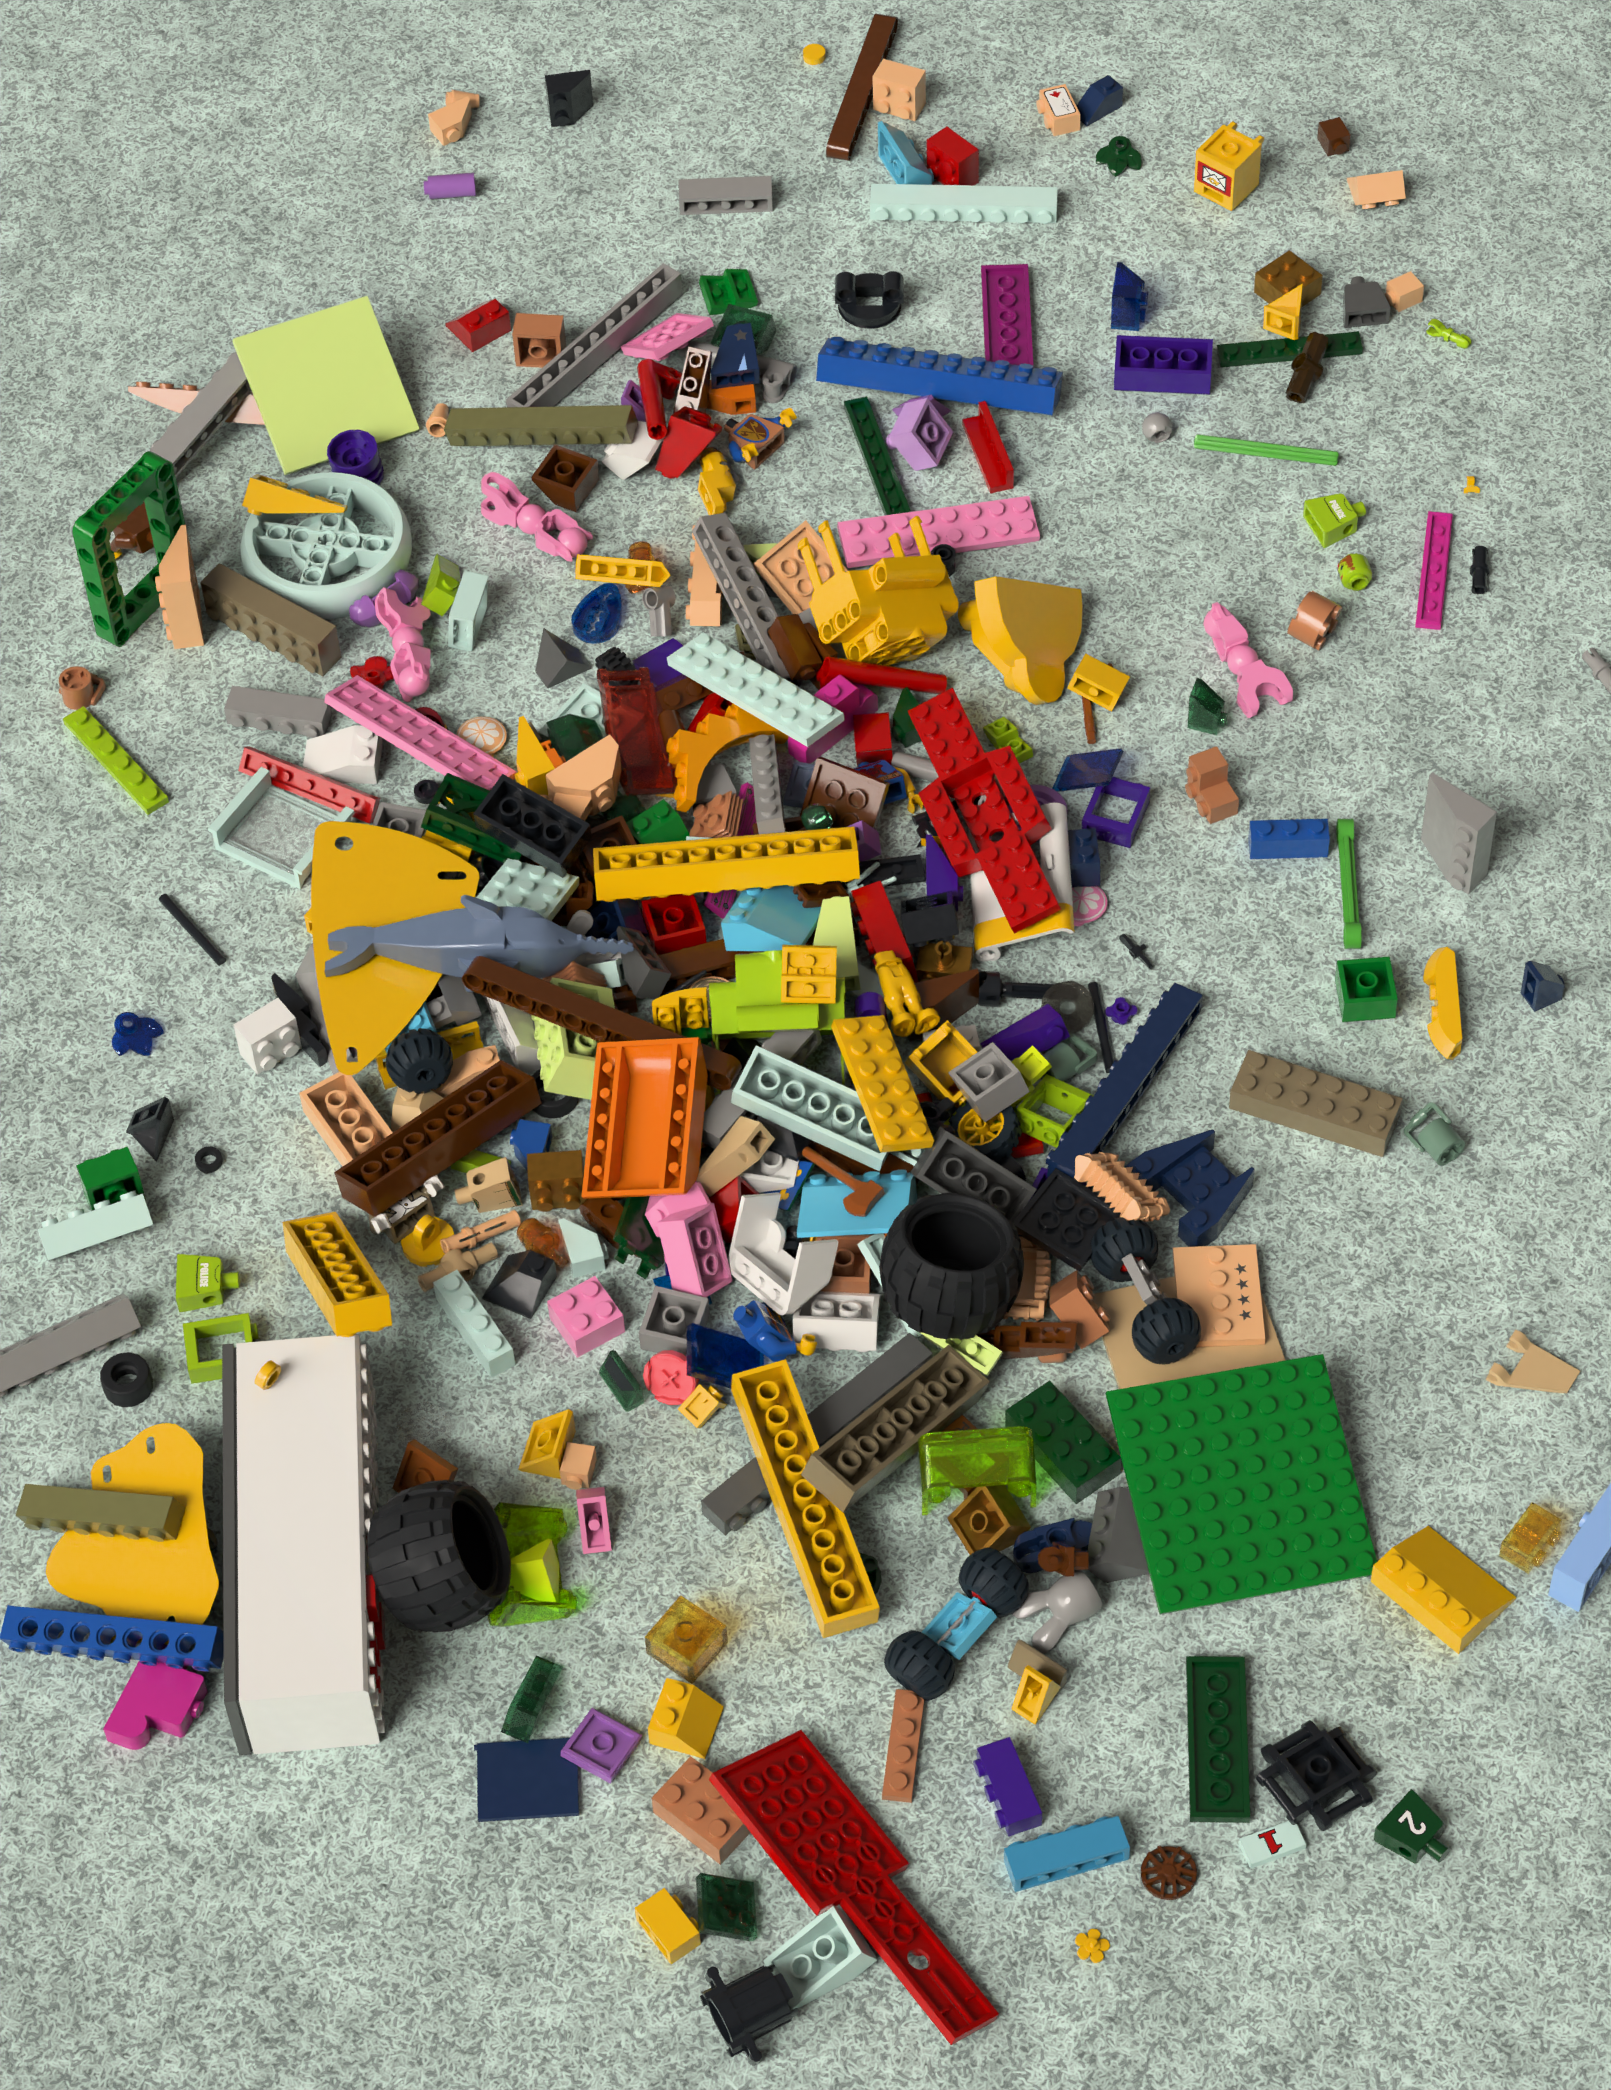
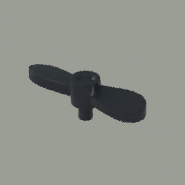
[1119,934,1153,969]

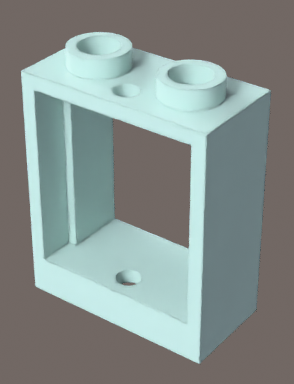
[448,571,489,651]

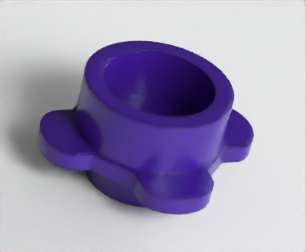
[1105,997,1137,1025]

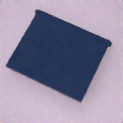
[474,1738,579,1822]

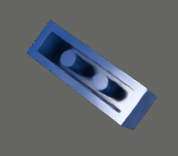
[1248,819,1330,859]

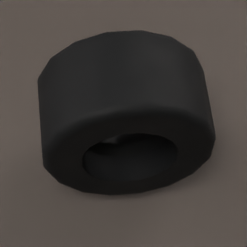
[100,1352,153,1408]

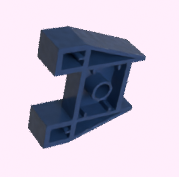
[1124,1129,1255,1247]

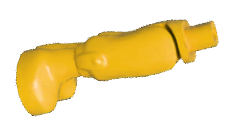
[874,950,940,1037]

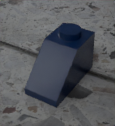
[1077,75,1123,126]
[1520,960,1565,1012]

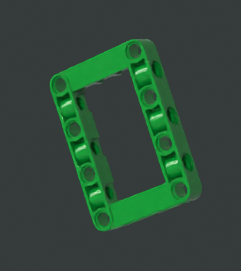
[72,451,185,647]

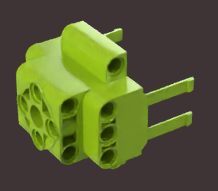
[709,950,845,1096]

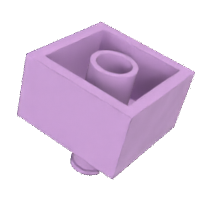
[886,398,953,471]

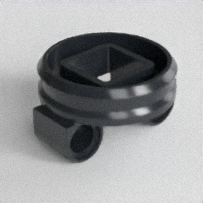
[835,271,904,329]

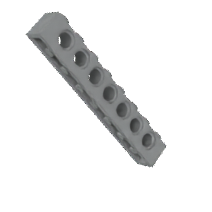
[692,513,803,685]

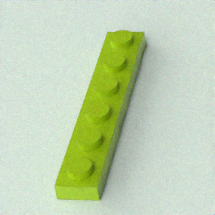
[63,706,169,815]

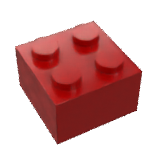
[926,126,979,186]
[641,894,707,955]

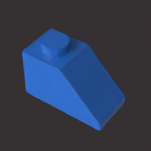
[510,1119,552,1172]

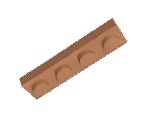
[882,1689,925,1803]

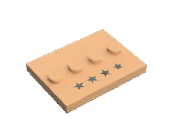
[1173,1244,1265,1347]

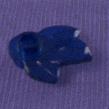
[112,1012,164,1056]

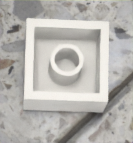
[233,998,302,1075]

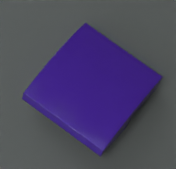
[632,638,683,688]

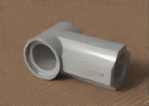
[642,586,676,636]

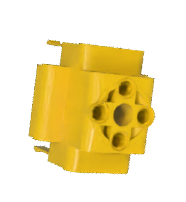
[798,516,959,666]

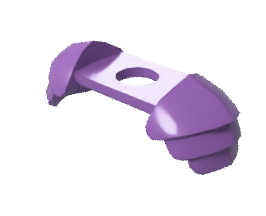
[349,570,419,627]

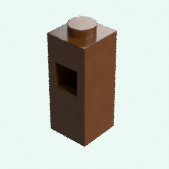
[768,614,822,680]

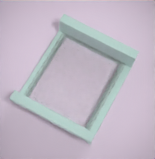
[208,767,355,889]

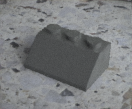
[1087,1487,1149,1583]

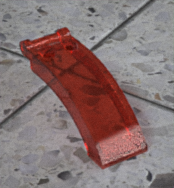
[597,667,678,796]

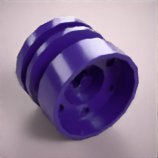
[327,429,384,485]

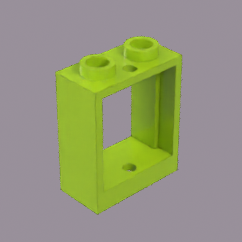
[1016,1074,1094,1148]
[183,1313,259,1384]

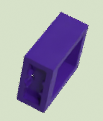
[1082,774,1150,848]

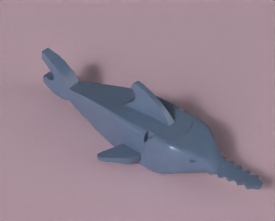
[325,895,634,992]

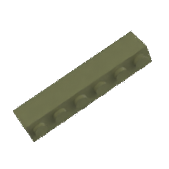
[16,1484,185,1542]

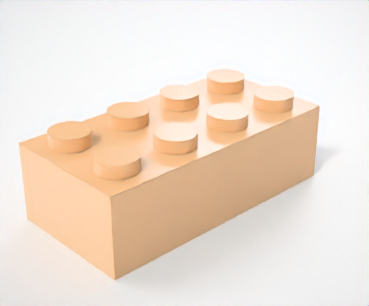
[299,1072,393,1166]

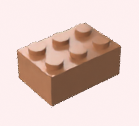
[651,1756,750,1865]

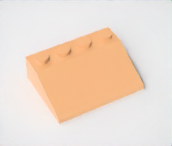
[155,525,204,649]

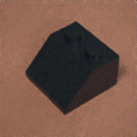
[545,70,593,127]

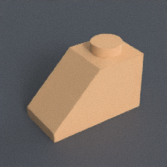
[428,96,472,146]

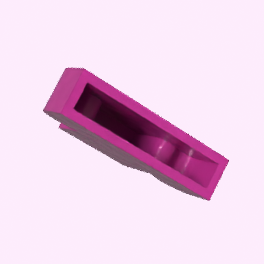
[788,675,878,764]
[103,1644,207,1750]

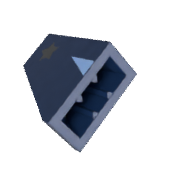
[711,323,760,389]

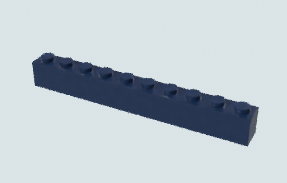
[1046,982,1203,1183]

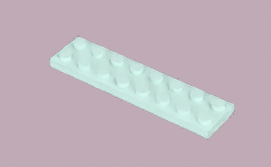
[667,632,844,747]

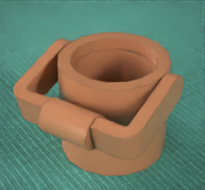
[59,666,106,710]

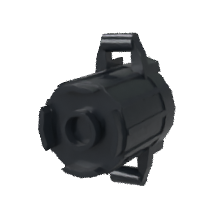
[700,1964,798,2066]

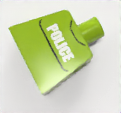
[1303,493,1366,548]
[176,1254,240,1312]

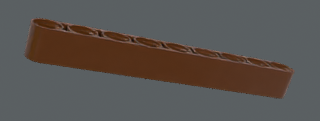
[826,13,898,161]

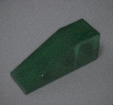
[501,1656,563,1743]

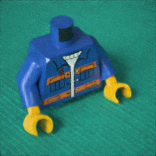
[733,1300,817,1362]

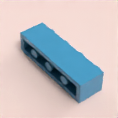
[1004,1816,1130,1892]

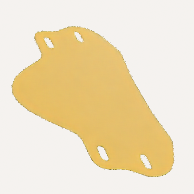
[46,1423,219,1645]

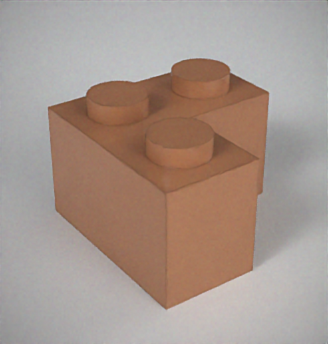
[1185,746,1239,824]
[1050,1270,1111,1349]

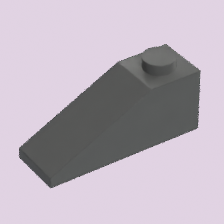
[617,926,671,999]

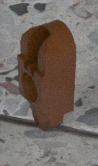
[579,1198,640,1258]

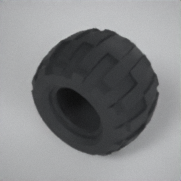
[879,1193,1024,1340]
[367,1480,511,1633]

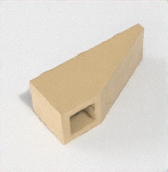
[696,1116,775,1197]

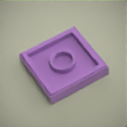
[561,1708,642,1784]

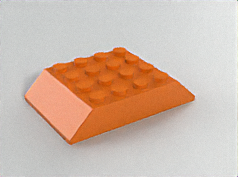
[581,1037,708,1199]

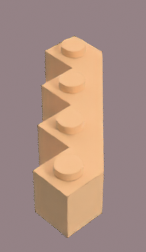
[686,525,724,626]

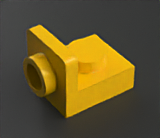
[678,1384,727,1429]

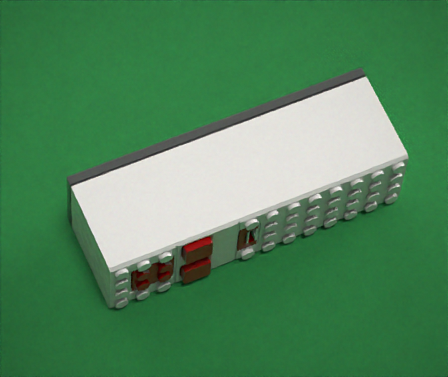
[222,1334,386,1756]

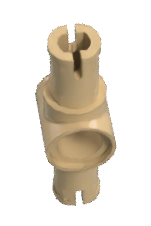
[418,1242,498,1292]

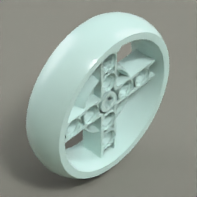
[240,472,412,620]

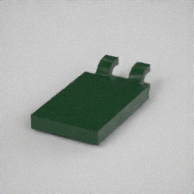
[613,1196,665,1279]

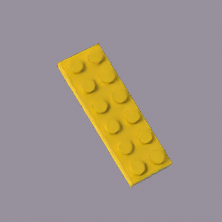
[831,1015,934,1153]

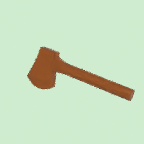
[802,1146,885,1217]

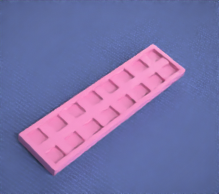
[837,496,1040,568]
[324,675,516,791]

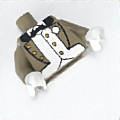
[368,1175,445,1244]

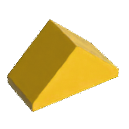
[1012,1665,1061,1725]

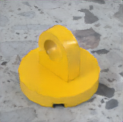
[401,1214,455,1267]

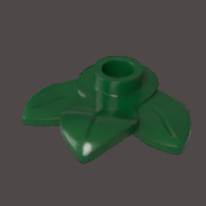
[1096,136,1142,177]

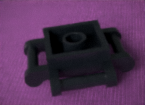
[1256,1720,1377,1831]

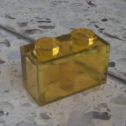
[1499,1502,1562,1574]

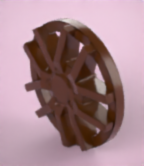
[1140,1845,1197,1900]

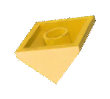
[518,1409,576,1479]

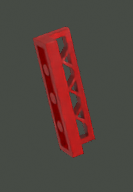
[962,401,1014,494]

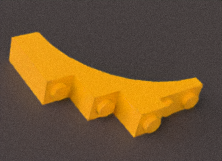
[666,704,789,812]

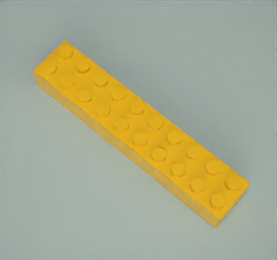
[593,827,860,902]
[731,1359,880,1638]

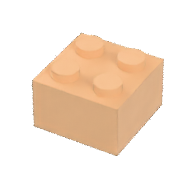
[873,59,926,121]

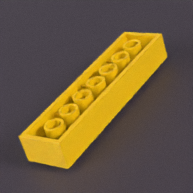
[282,1212,392,1337]

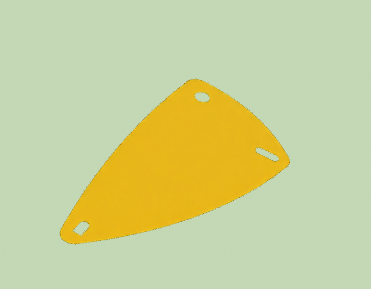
[311,821,479,1075]

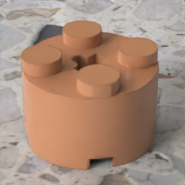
[1287,591,1342,651]

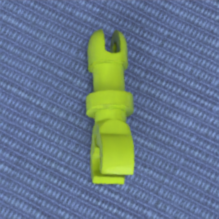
[1426,319,1471,349]

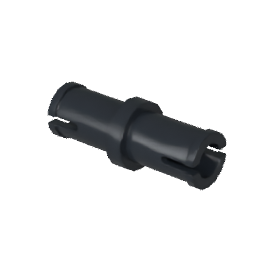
[1470,546,1490,594]

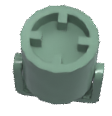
[1041,1033,1098,1082]
[1404,1102,1465,1166]

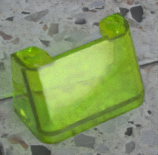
[488,1502,577,1627]

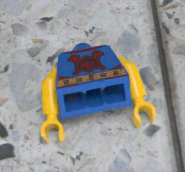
[854,760,923,814]

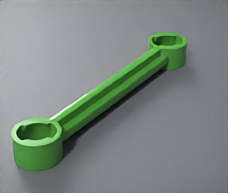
[1336,819,1361,949]

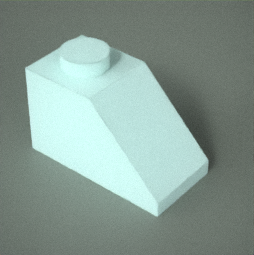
[558,1218,609,1278]

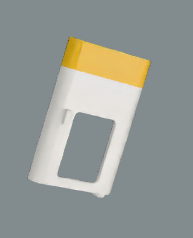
[968,802,1075,961]

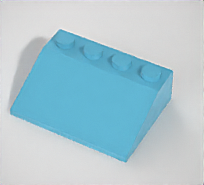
[721,885,821,951]
[797,1170,918,1238]

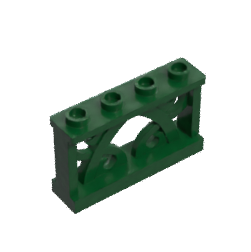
[421,773,522,863]

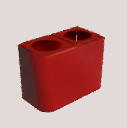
[853,712,893,767]

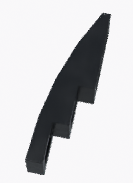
[271,973,328,1067]

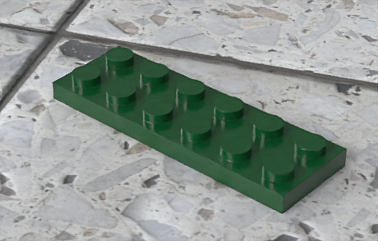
[1186,1656,1250,1823]

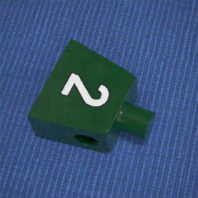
[1373,1789,1450,1864]

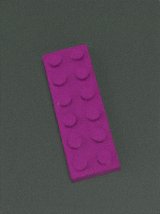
[981,264,1034,368]

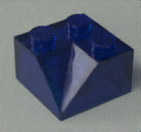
[1111,262,1149,331]

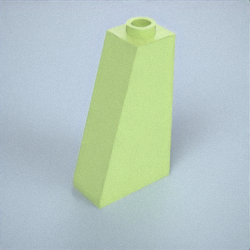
[813,896,861,992]

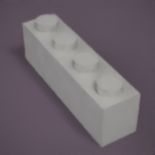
[679,176,773,215]
[224,686,332,738]

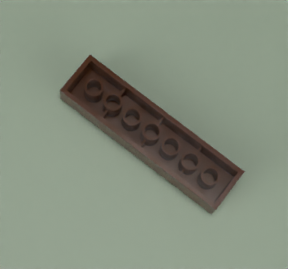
[334,1060,541,1217]

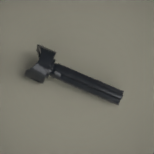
[978,971,1078,1007]

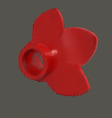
[350,656,394,690]

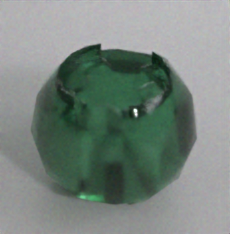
[801,803,833,830]

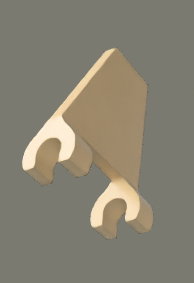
[1486,1330,1580,1393]

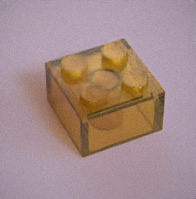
[645,1595,728,1684]

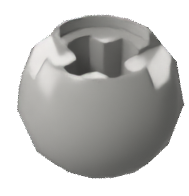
[1142,412,1172,443]

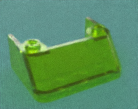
[918,1426,1037,1516]

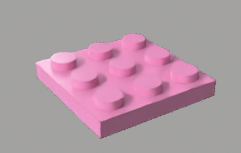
[621,313,714,361]

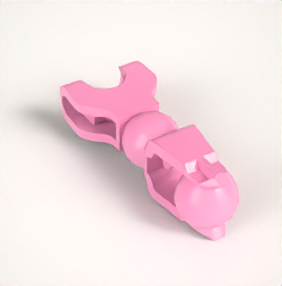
[481,472,593,562]
[375,587,431,702]
[1203,602,1293,718]

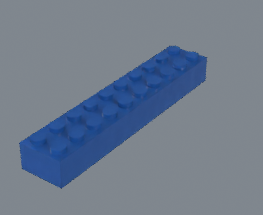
[816,337,1063,415]

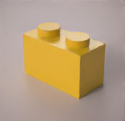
[1067,653,1130,712]
[635,1888,701,1965]

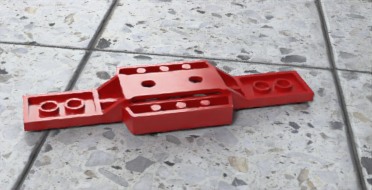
[908,687,1061,934]

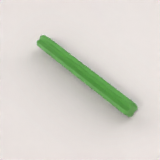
[1194,434,1339,466]

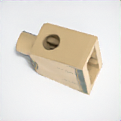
[455,1157,523,1213]

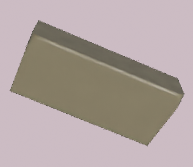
[1008,1639,1067,1697]

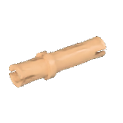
[440,1210,521,1254]

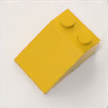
[515,716,555,796]

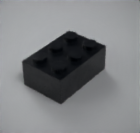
[901,891,959,947]

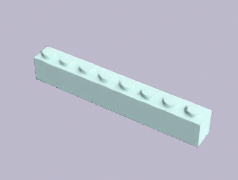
[870,184,1057,224]

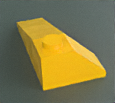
[242,474,348,516]

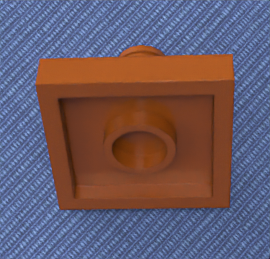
[392,1439,458,1493]

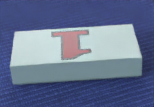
[1239,1821,1306,1869]

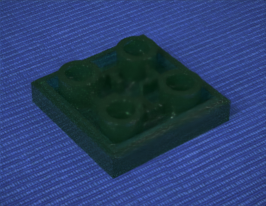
[696,1873,758,1941]

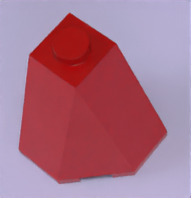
[655,406,723,479]

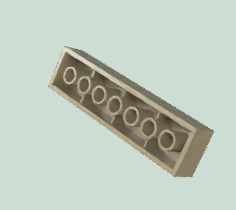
[801,1345,990,1513]

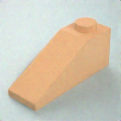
[431,1045,500,1098]

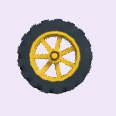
[949,1101,1022,1163]

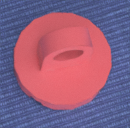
[643,1350,699,1405]

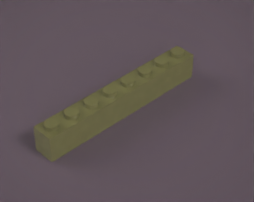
[444,405,638,446]

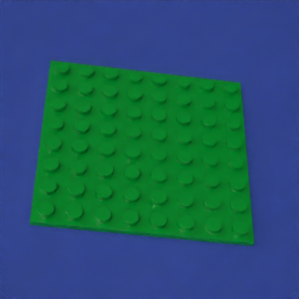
[1105,1354,1377,1615]

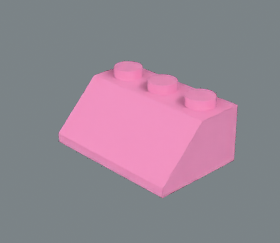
[657,1203,733,1298]

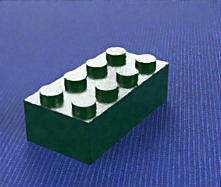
[1005,1380,1121,1504]

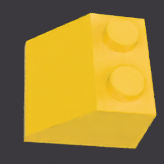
[648,1678,724,1759]

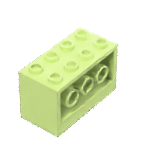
[531,977,615,1100]

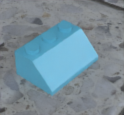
[878,121,934,185]

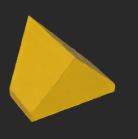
[1263,283,1303,340]

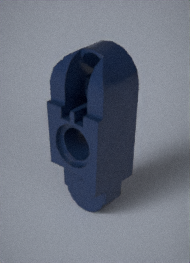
[1013,1518,1092,1573]

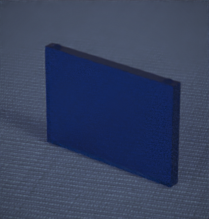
[1052,748,1124,792]

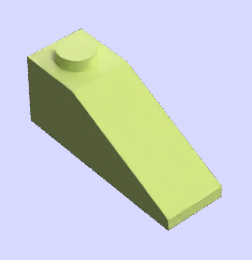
[921,1333,1003,1376]

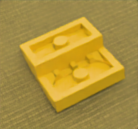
[781,945,837,1004]

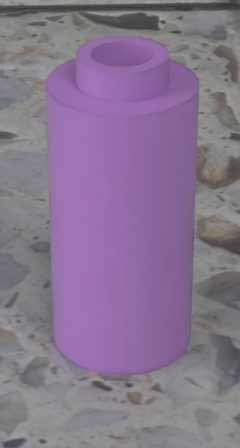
[424,173,476,199]

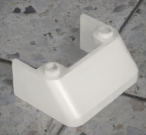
[728,1192,839,1315]

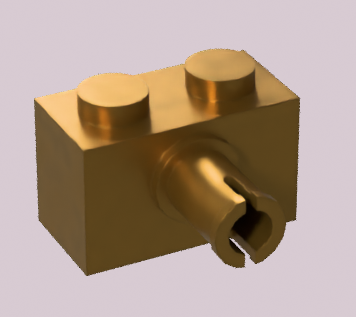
[916,941,973,982]

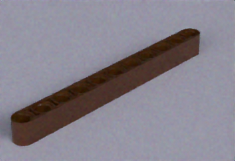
[462,956,742,1090]

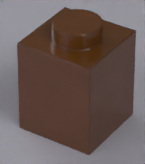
[1317,117,1351,156]

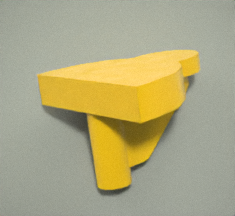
[958,576,1083,705]

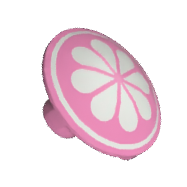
[1072,886,1107,926]

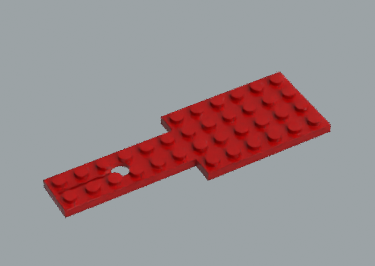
[709,1730,999,2045]

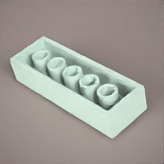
[731,1046,889,1171]

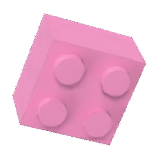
[547,1276,625,1358]

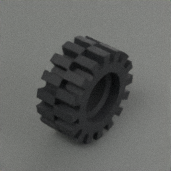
[595,647,639,696]

